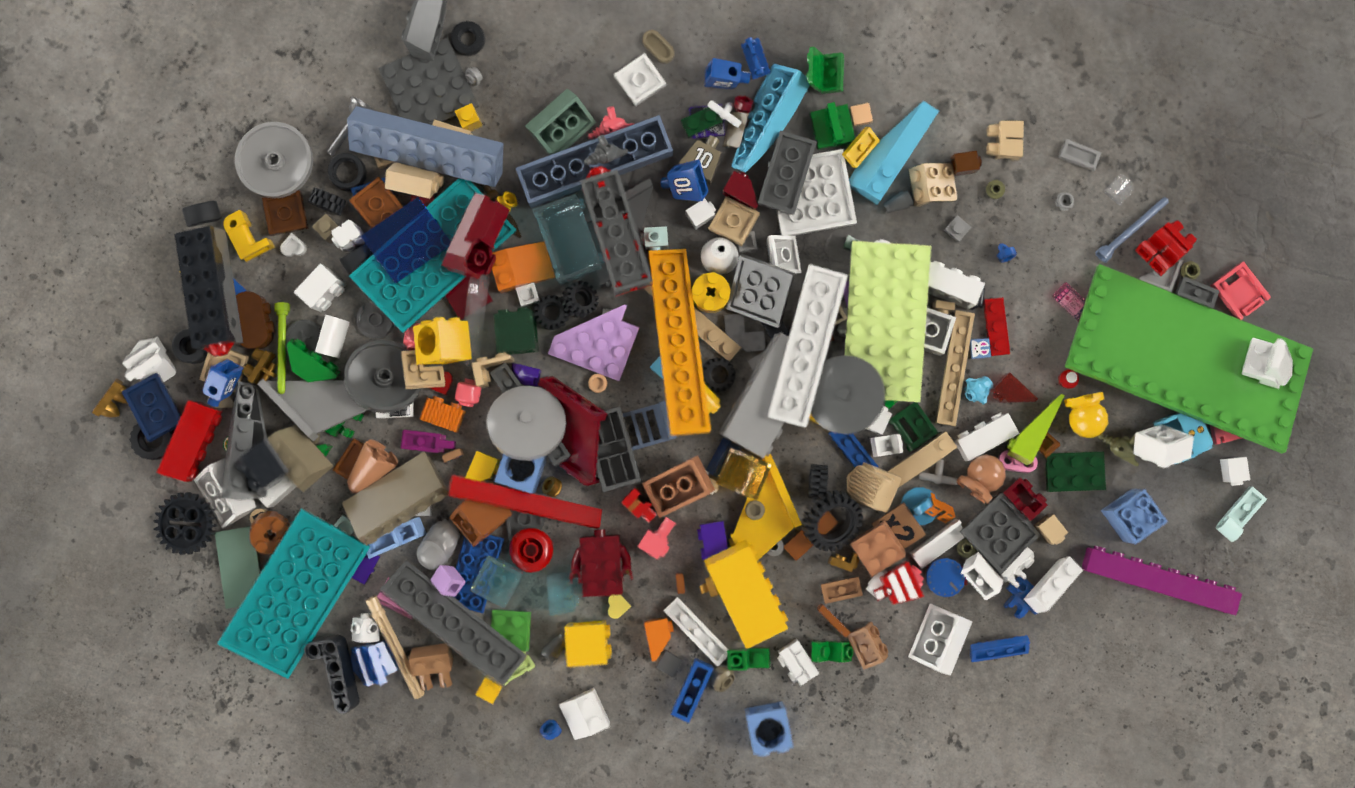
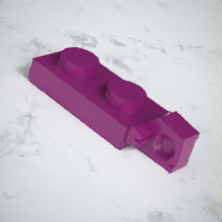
[400,430,456,453]

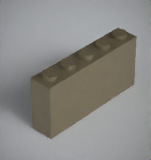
[342,452,448,546]

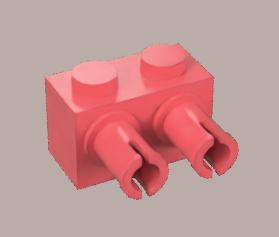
[638,517,676,559]

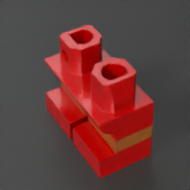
[621,487,657,523]

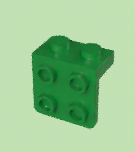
[806,46,844,94]

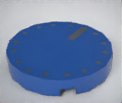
[926,558,965,597]

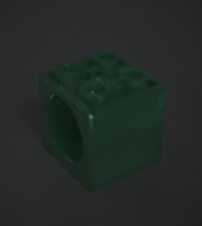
[493,307,540,355]

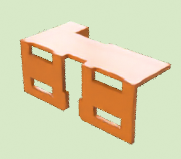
[924,492,955,523]

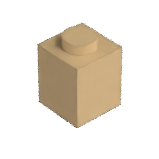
[1034,514,1068,545]

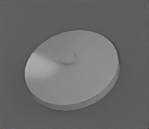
[235,122,313,198]
[487,386,566,460]

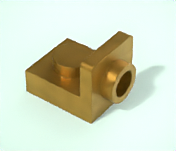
[828,552,859,572]

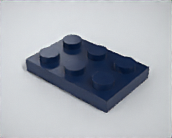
[122,373,181,442]

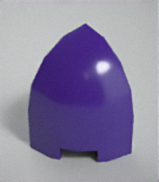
[511,363,541,387]

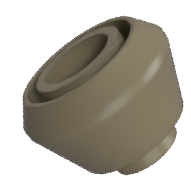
[710,666,735,692]

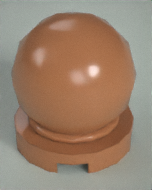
[956,454,1006,504]

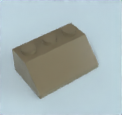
[267,425,333,492]

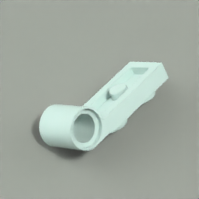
[1216,486,1267,542]

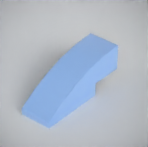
[367,517,427,559]

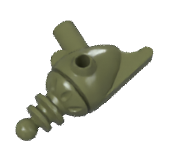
[1098,433,1139,466]

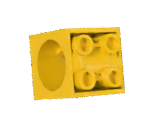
[413,317,472,365]
[565,620,612,667]

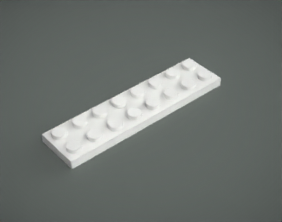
[767,265,848,427]

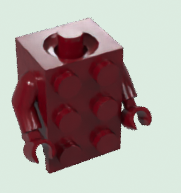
[569,529,633,597]

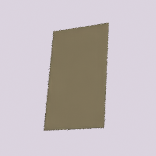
[723,112,749,148]

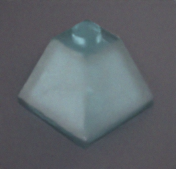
[470,555,525,609]

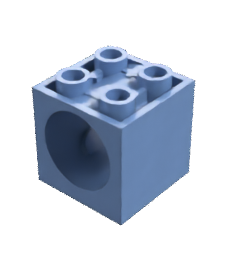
[494,454,547,493]
[1101,489,1168,544]
[745,701,793,757]

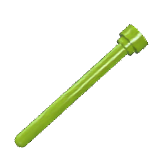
[274,302,290,394]

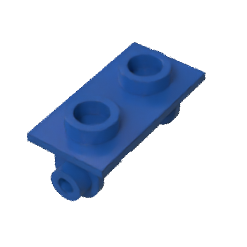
[741,37,771,80]

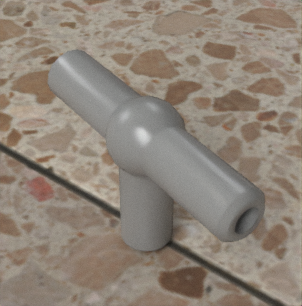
[918,459,957,485]

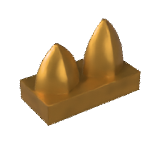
[92,378,128,418]

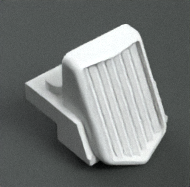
[123,336,176,382]
[1241,338,1293,389]

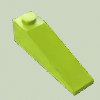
[1007,394,1065,465]

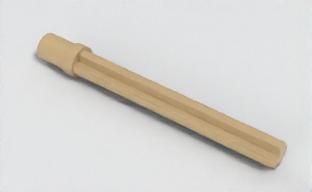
[366,595,424,699]

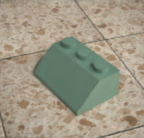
[525,89,596,155]

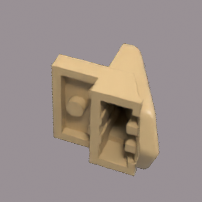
[847,462,902,513]

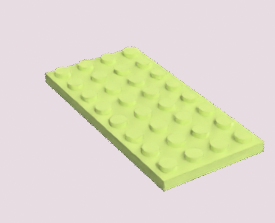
[844,241,931,402]

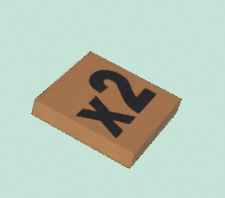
[872,502,926,549]

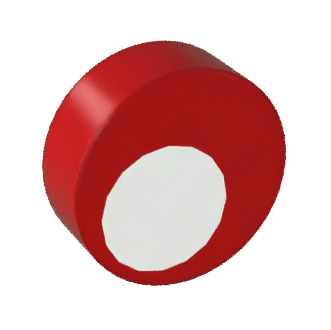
[1058,370,1079,389]

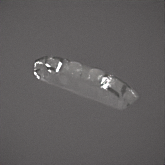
[462,274,490,367]

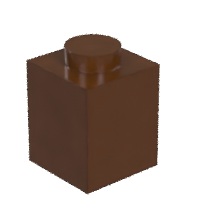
[951,150,982,176]

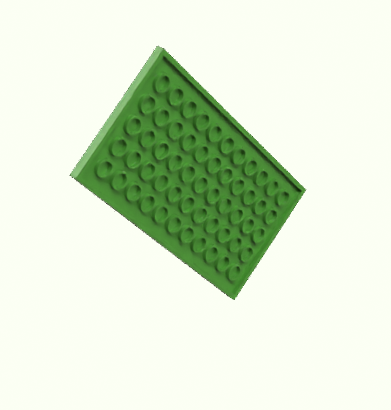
[1065,264,1313,453]

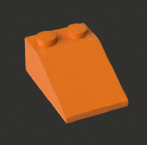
[492,241,556,294]

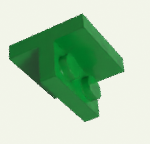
[810,102,855,150]

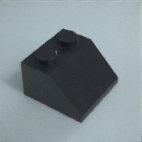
[237,438,289,495]

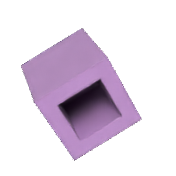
[430,565,466,597]

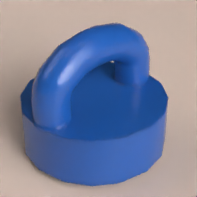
[997,243,1017,263]
[540,719,562,740]

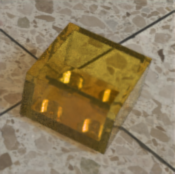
[716,448,772,500]

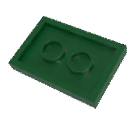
[1045,452,1106,492]

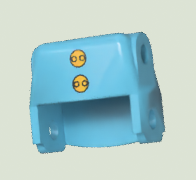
[1153,412,1213,464]

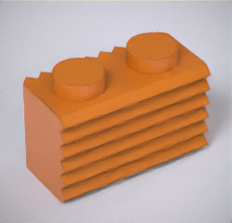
[419,395,466,433]

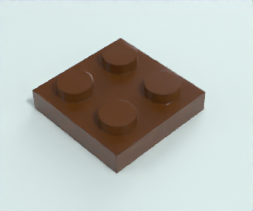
[262,190,309,236]

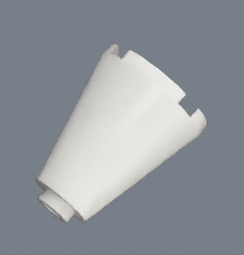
[701,237,739,275]

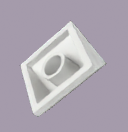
[766,235,801,274]

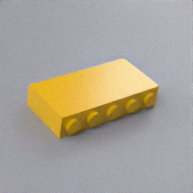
[704,540,789,649]

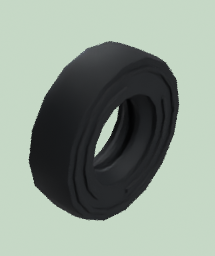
[451,21,485,56]

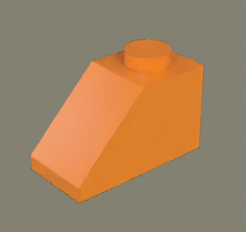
[644,616,674,662]

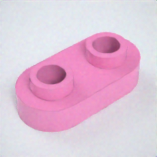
[998,450,1038,473]

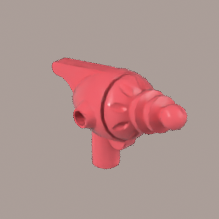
[588,106,634,139]

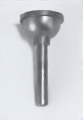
[327,96,373,156]

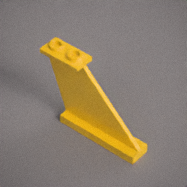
[728,453,802,561]

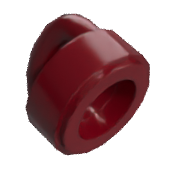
[733,95,753,114]

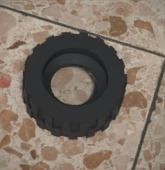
[129,423,175,460]

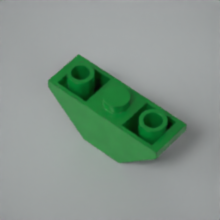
[287,338,341,382]

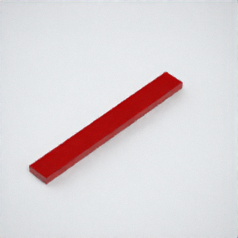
[448,475,602,529]

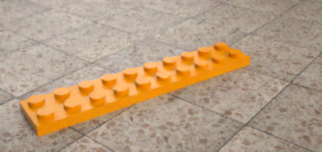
[648,249,711,436]

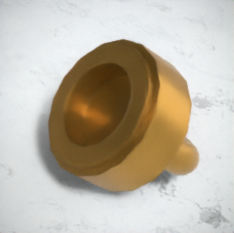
[542,476,562,497]

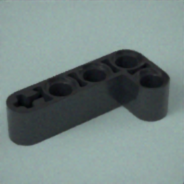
[305,635,359,714]

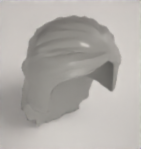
[417,519,461,570]

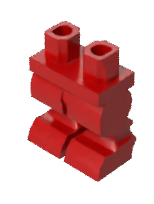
[1135,220,1197,276]

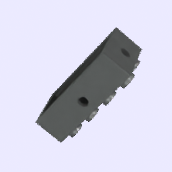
[597,406,641,492]

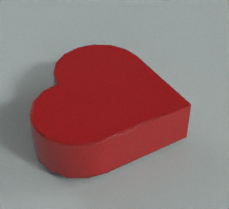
[431,371,453,396]

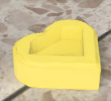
[608,595,631,619]

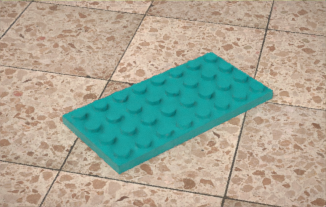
[349,178,516,334]
[218,508,370,679]

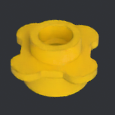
[496,191,518,212]

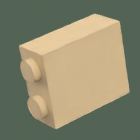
[385,162,444,199]

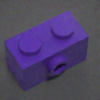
[697,520,728,560]

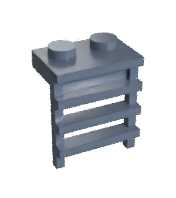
[623,401,677,450]

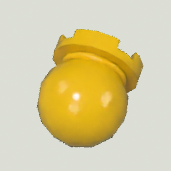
[1064,392,1108,438]

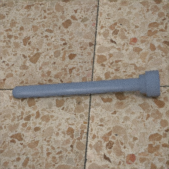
[1095,197,1169,263]

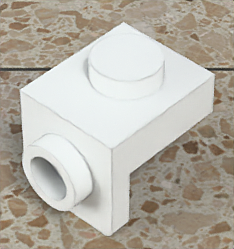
[870,434,903,457]

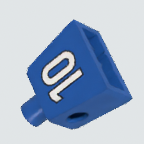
[704,58,750,89]
[661,159,709,201]
[203,359,244,407]

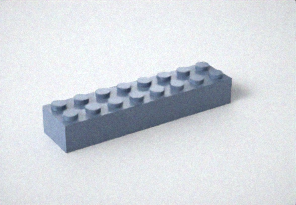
[347,106,503,187]
[516,115,673,208]

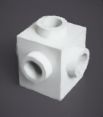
[351,613,380,643]

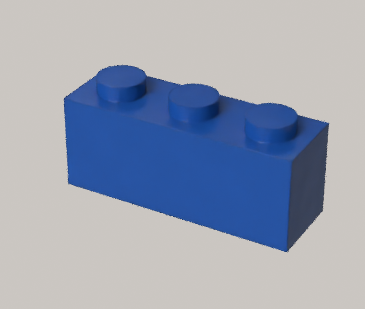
[671,657,713,723]

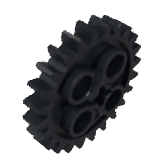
[153,492,217,555]

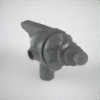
[585,135,628,165]

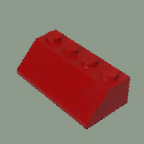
[156,400,223,482]

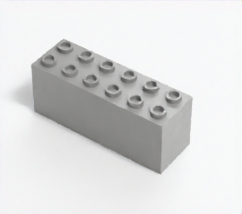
[718,333,789,458]

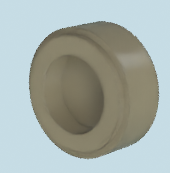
[745,500,765,520]

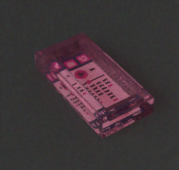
[1052,282,1086,322]

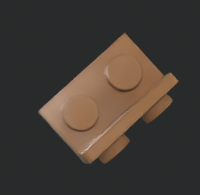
[847,622,888,670]

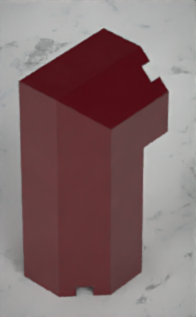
[442,193,510,279]

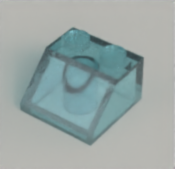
[546,571,579,616]

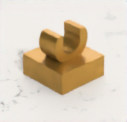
[699,575,719,597]

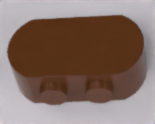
[236,291,275,350]

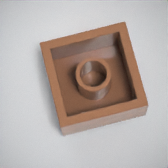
[851,520,906,576]

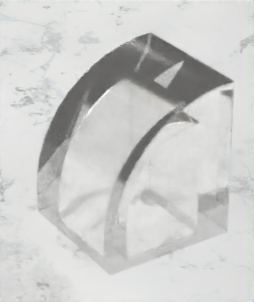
[1103,174,1134,206]

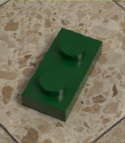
[681,107,723,139]

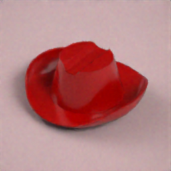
[509,528,554,573]

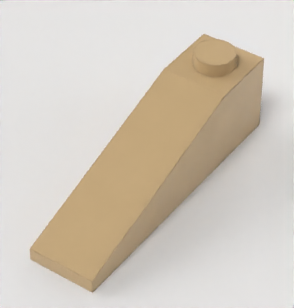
[887,432,957,488]

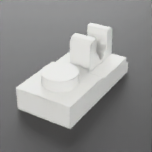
[1001,547,1034,588]

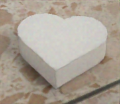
[280,233,307,257]

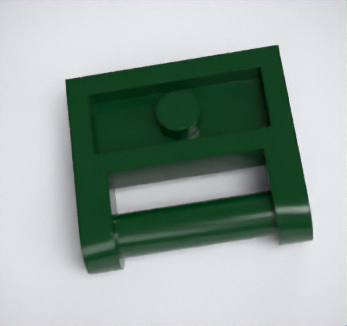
[888,402,938,452]

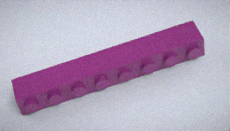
[1081,545,1242,616]

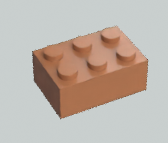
[642,455,715,518]

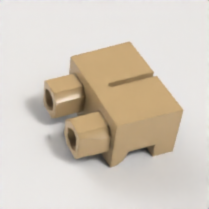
[986,121,1024,161]

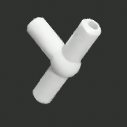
[707,100,742,128]

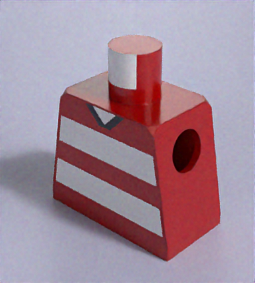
[873,561,924,604]

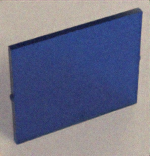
[360,197,451,284]

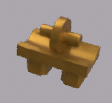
[242,349,278,384]

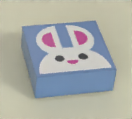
[969,338,991,359]

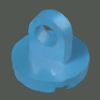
[901,487,939,525]

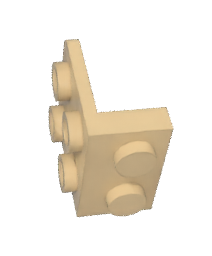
[909,163,957,206]

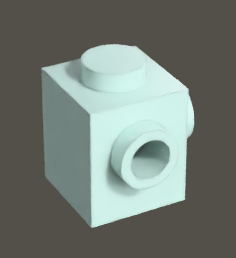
[641,226,668,251]

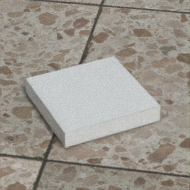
[614,53,666,106]

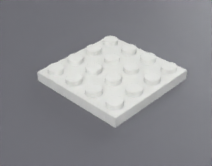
[768,149,857,236]

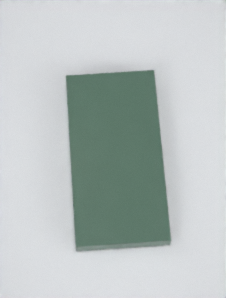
[215,526,262,609]

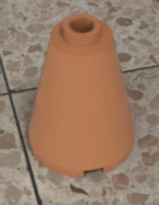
[347,440,398,493]

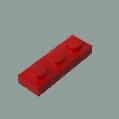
[983,297,1010,357]

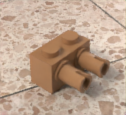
[409,643,454,691]

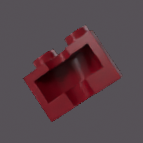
[1003,477,1048,521]

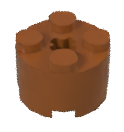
[250,511,290,554]

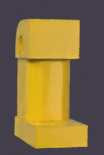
[223,210,275,262]

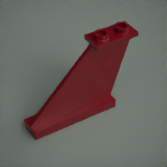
[538,376,607,486]

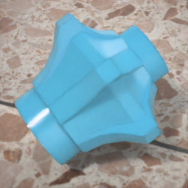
[964,376,993,405]

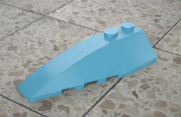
[731,64,810,172]
[849,101,939,205]

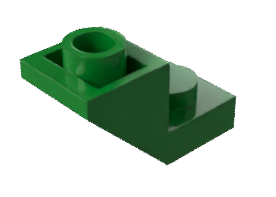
[811,640,853,663]
[727,648,770,670]

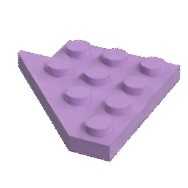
[548,304,640,381]

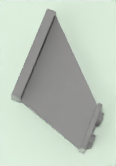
[258,379,367,441]

